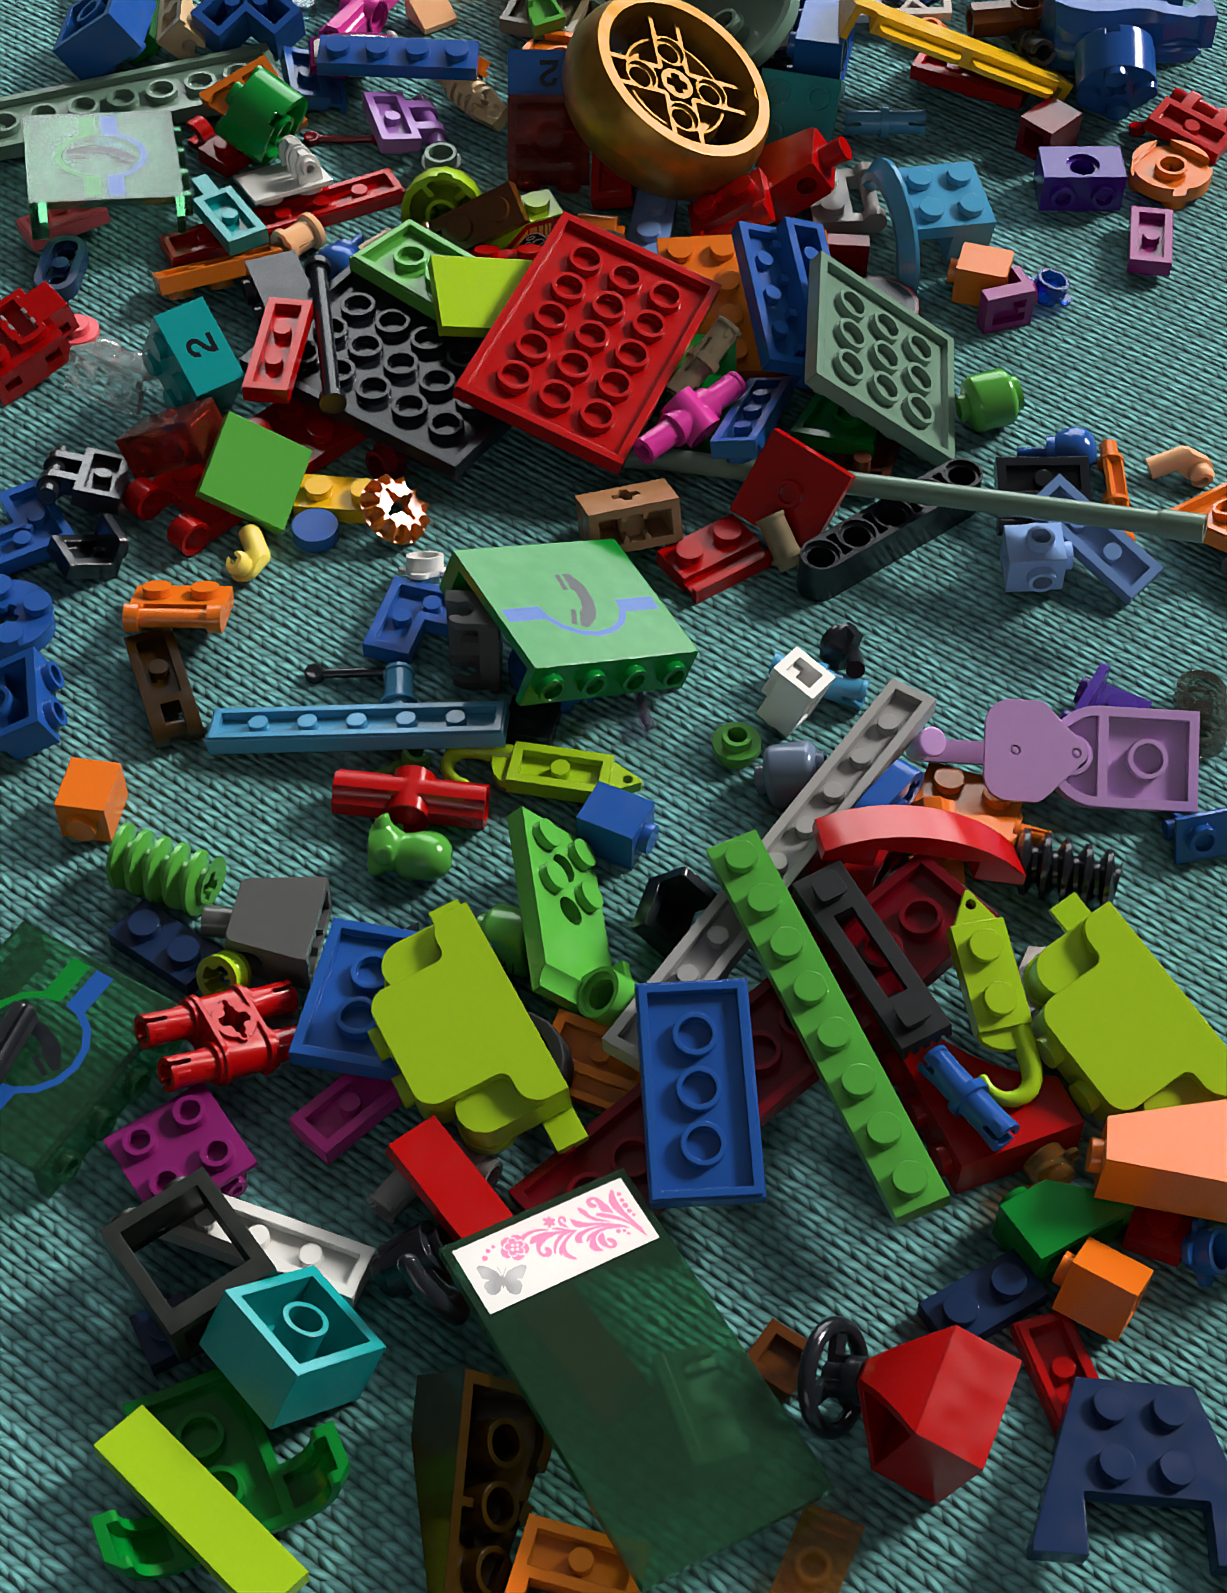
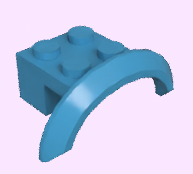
[860,157,997,295]

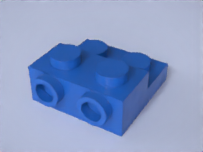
[0,646,67,761]

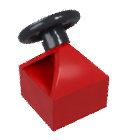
[797,1316,1022,1505]

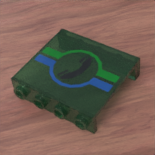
[22,110,193,240]
[0,921,184,1199]

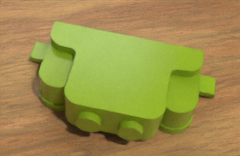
[1021,892,1227,1122]
[367,898,589,1155]

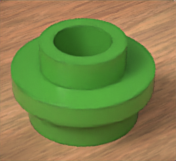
[712,722,762,769]

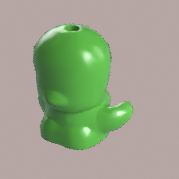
[367,813,453,882]

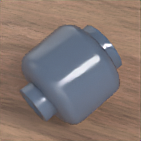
[754,740,827,809]

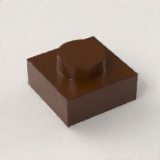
[739,1318,823,1406]

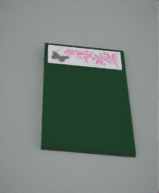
[438,1168,836,1593]

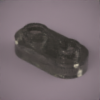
[1173,670,1227,758]

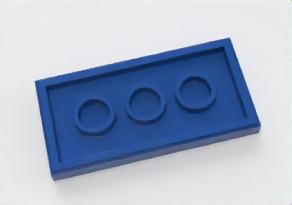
[634,978,766,1209]

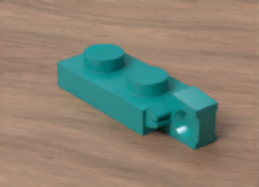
[191,174,269,256]

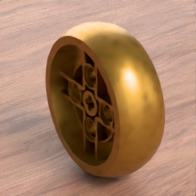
[562,0,770,201]

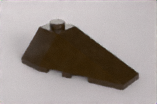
[411,1368,556,1593]

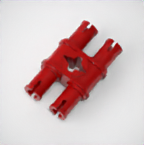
[133,979,298,1093]

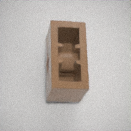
[575,478,683,553]

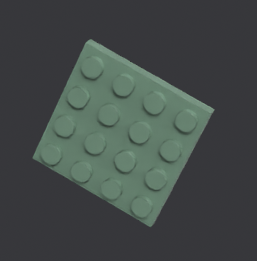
[804,250,955,467]

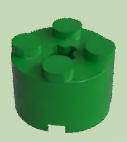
[214,65,308,167]

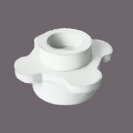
[398,551,446,585]

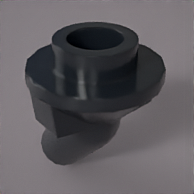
[819,622,865,679]

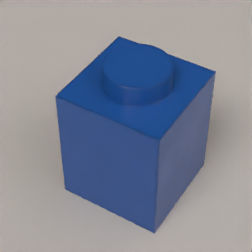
[576,781,659,870]

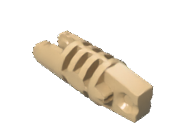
[435,77,513,132]

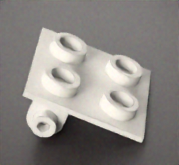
[233,135,334,206]

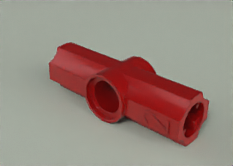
[331,765,490,833]

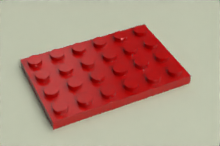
[453,211,722,475]

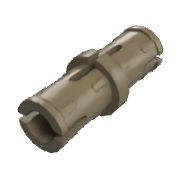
[665,316,742,397]

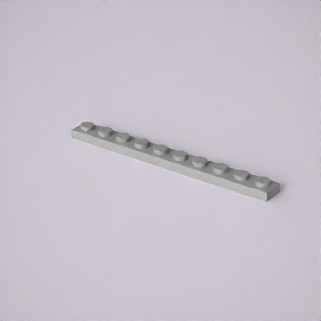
[602,678,936,1071]

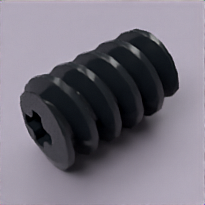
[1007,828,1124,909]

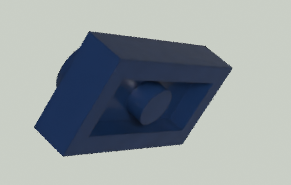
[108,899,223,996]
[916,1248,1049,1340]

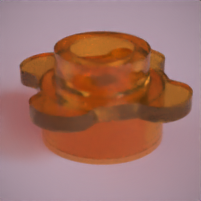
[1023,1142,1081,1189]

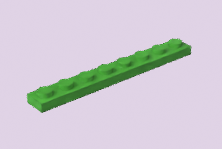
[706,829,950,1227]

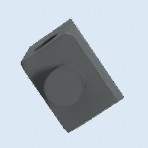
[201,876,332,990]

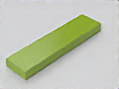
[93,1405,309,1593]

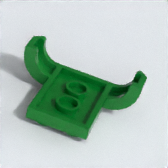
[90,1367,350,1581]

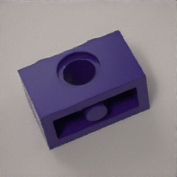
[1033,146,1127,211]

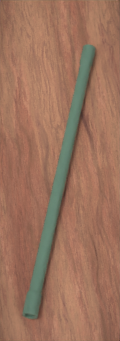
[623,448,1208,544]

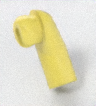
[225,524,271,582]

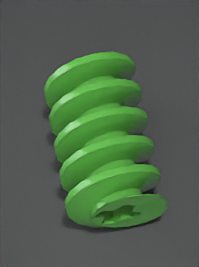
[106,823,226,917]

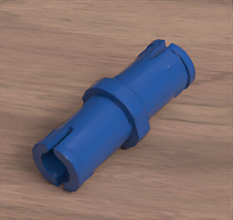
[917,1045,1020,1151]

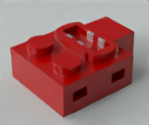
[0,280,80,407]

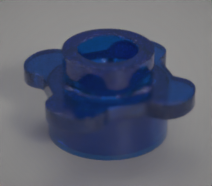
[1028,268,1072,308]

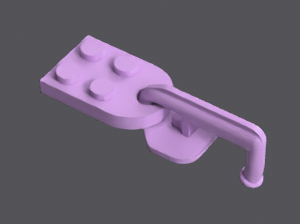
[905,699,1200,814]

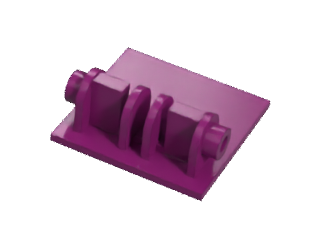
[103,1083,258,1203]

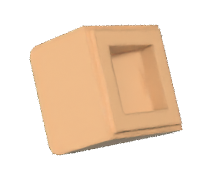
[405,0,458,35]

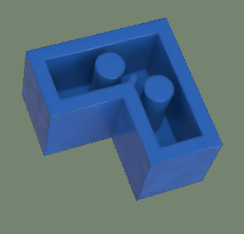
[190,0,306,59]

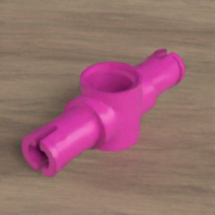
[633,371,747,465]

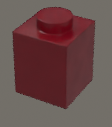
[1015,96,1083,161]

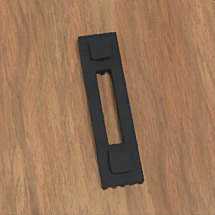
[792,860,952,1060]

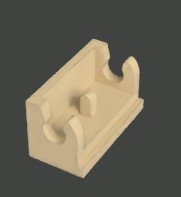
[156,0,206,60]

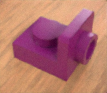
[976,266,1038,334]

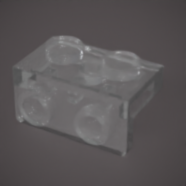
[64,337,163,416]

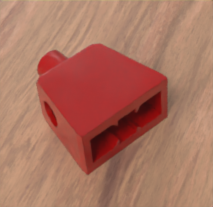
[758,127,852,226]

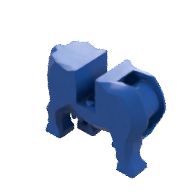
[1039,0,1218,76]

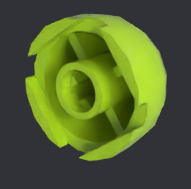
[401,166,482,238]

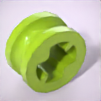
[196,949,252,996]

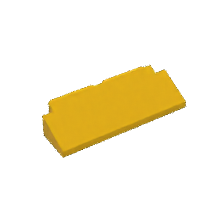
[839,0,1074,102]

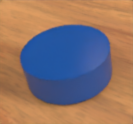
[291,508,339,553]

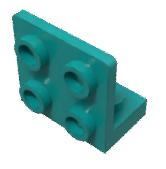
[761,68,846,146]

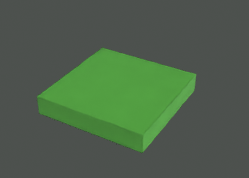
[195,411,313,535]

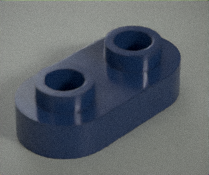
[33,235,89,302]

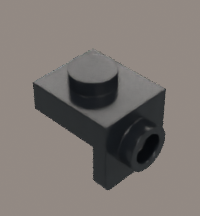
[47,514,128,580]
[631,867,718,959]

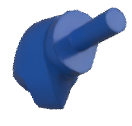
[317,234,364,282]
[1017,427,1097,469]

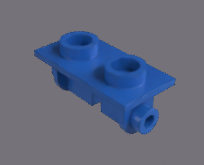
[1162,807,1227,865]

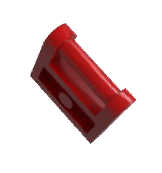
[688,167,775,236]

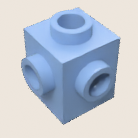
[999,522,1074,592]

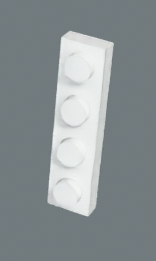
[159,1193,377,1309]

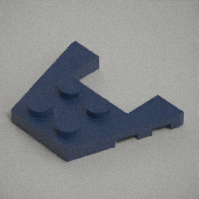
[1026,1377,1227,1576]

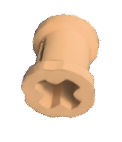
[270,212,327,259]

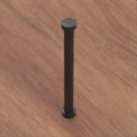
[304,255,347,414]

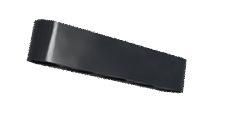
[797,458,983,602]

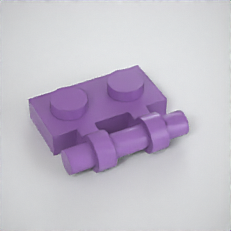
[362,91,447,155]

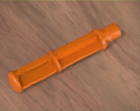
[1096,439,1136,542]

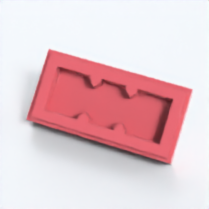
[15,192,111,252]

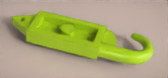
[440,741,642,803]
[946,890,1043,1108]

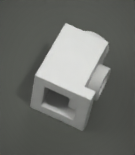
[756,647,835,737]

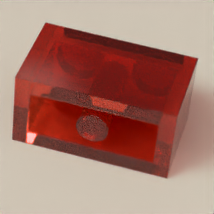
[115,397,223,479]

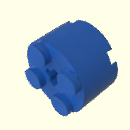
[1074,25,1158,120]

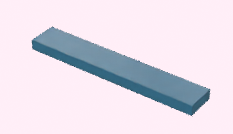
[205,700,510,754]

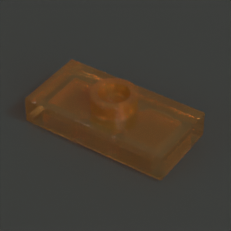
[769,1502,865,1593]

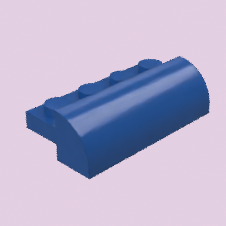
[731,216,831,388]

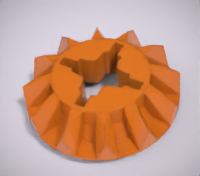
[360,473,431,545]

